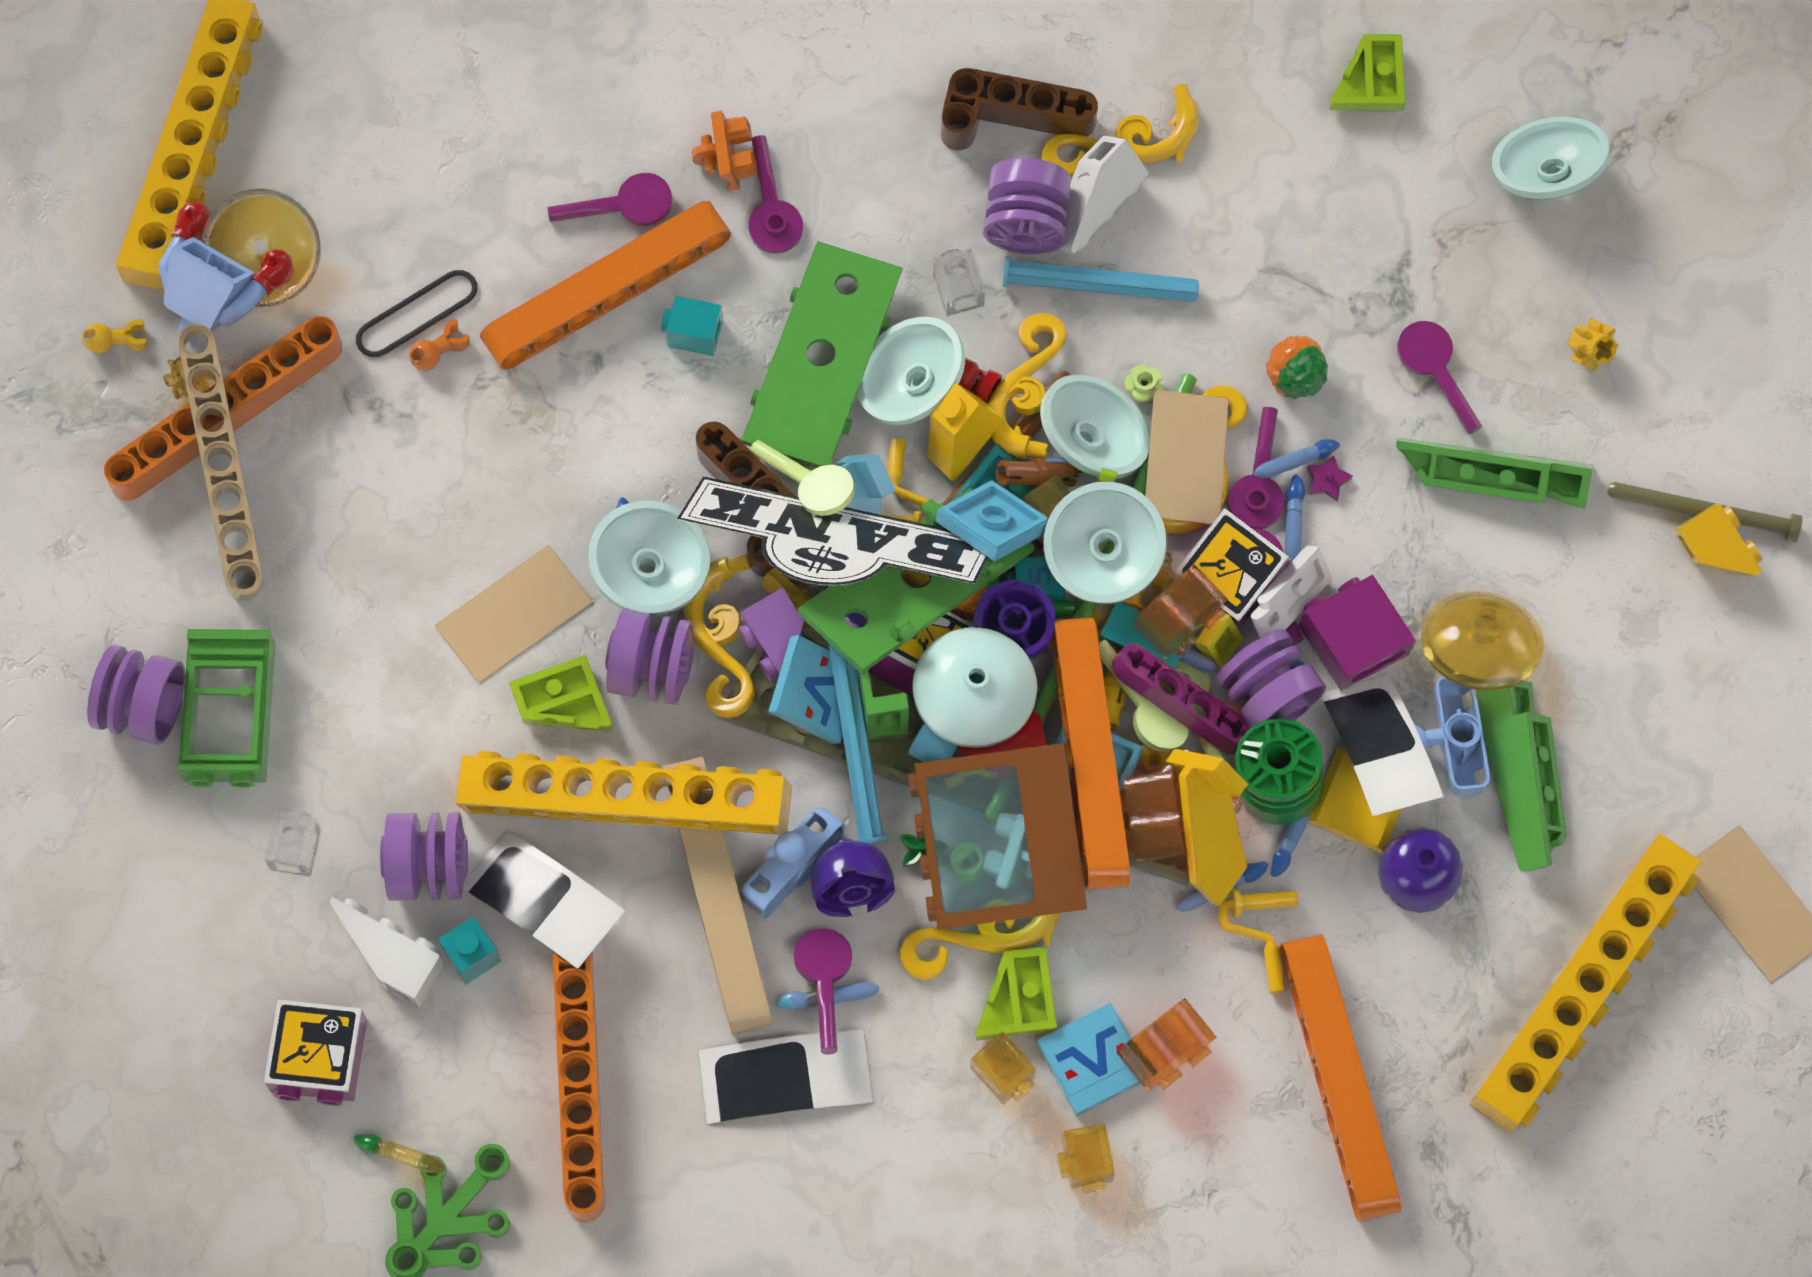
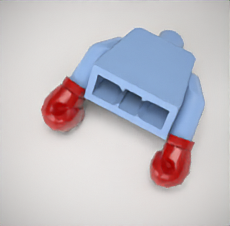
[158,201,294,340]

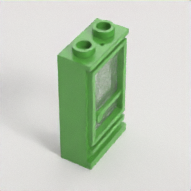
[177,629,276,788]

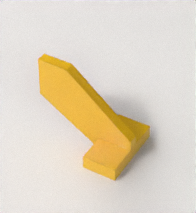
[1165,749,1248,906]

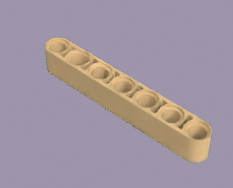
[178,324,262,601]
[663,756,773,1035]

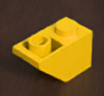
[1673,503,1763,576]

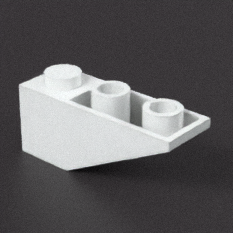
[1058,135,1149,254]
[329,897,445,1008]

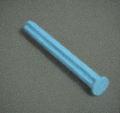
[1003,256,1199,302]
[829,644,888,843]

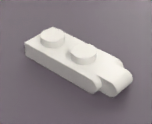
[1251,545,1332,638]

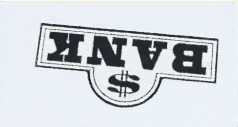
[677,476,988,585]

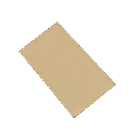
[1145,389,1229,524]
[434,545,593,683]
[1694,825,1812,983]

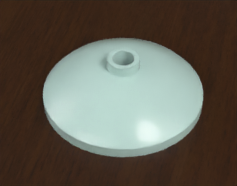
[1492,117,1610,200]
[857,317,965,425]
[1040,375,1150,479]
[1043,482,1167,604]
[588,501,710,616]
[913,627,1037,748]

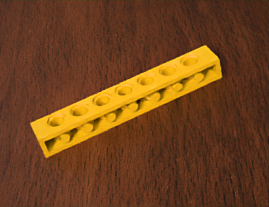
[115,0,263,291]
[455,751,793,835]
[1469,833,1701,1134]

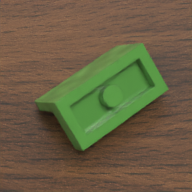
[859,670,909,740]

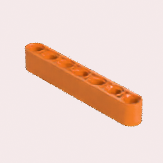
[480,201,732,370]
[104,316,342,500]
[1051,617,1130,890]
[1280,934,1401,1222]
[552,950,605,1222]

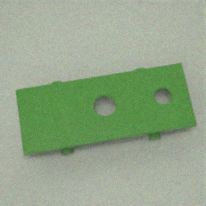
[741,241,903,468]
[797,488,1035,674]

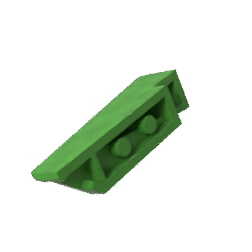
[1396,438,1593,508]
[1471,677,1567,872]

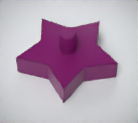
[1306,455,1353,502]

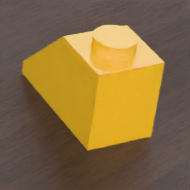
[927,383,1004,482]

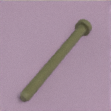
[1607,482,1803,543]

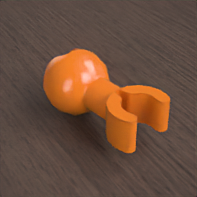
[409,320,470,371]

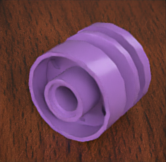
[983,158,1071,255]
[605,609,694,705]
[1216,629,1327,728]
[87,645,185,745]
[380,812,468,901]

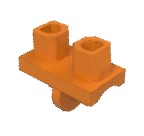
[691,110,758,191]

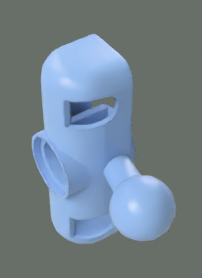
[1415,674,1490,797]
[741,808,845,919]

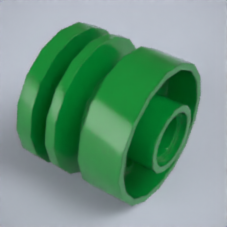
[1235,718,1324,825]

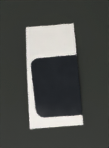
[1321,675,1444,816]
[463,830,625,969]
[698,1029,873,1124]

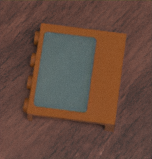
[908,743,1087,930]

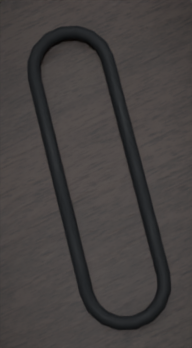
[356,270,477,357]

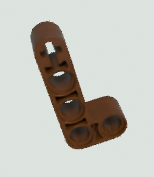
[941,68,1098,150]
[695,421,795,577]

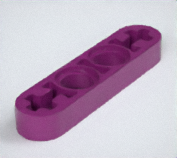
[1112,644,1250,755]

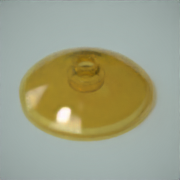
[201,188,321,307]
[1421,591,1544,691]

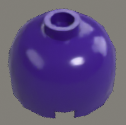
[974,579,1055,660]
[1378,827,1463,913]
[811,839,895,917]

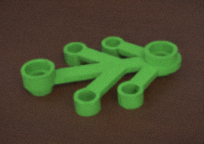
[385,1144,510,1277]

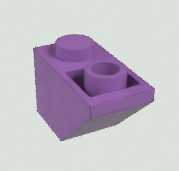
[738,588,805,683]

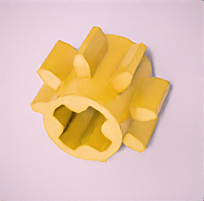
[1567,318,1619,371]

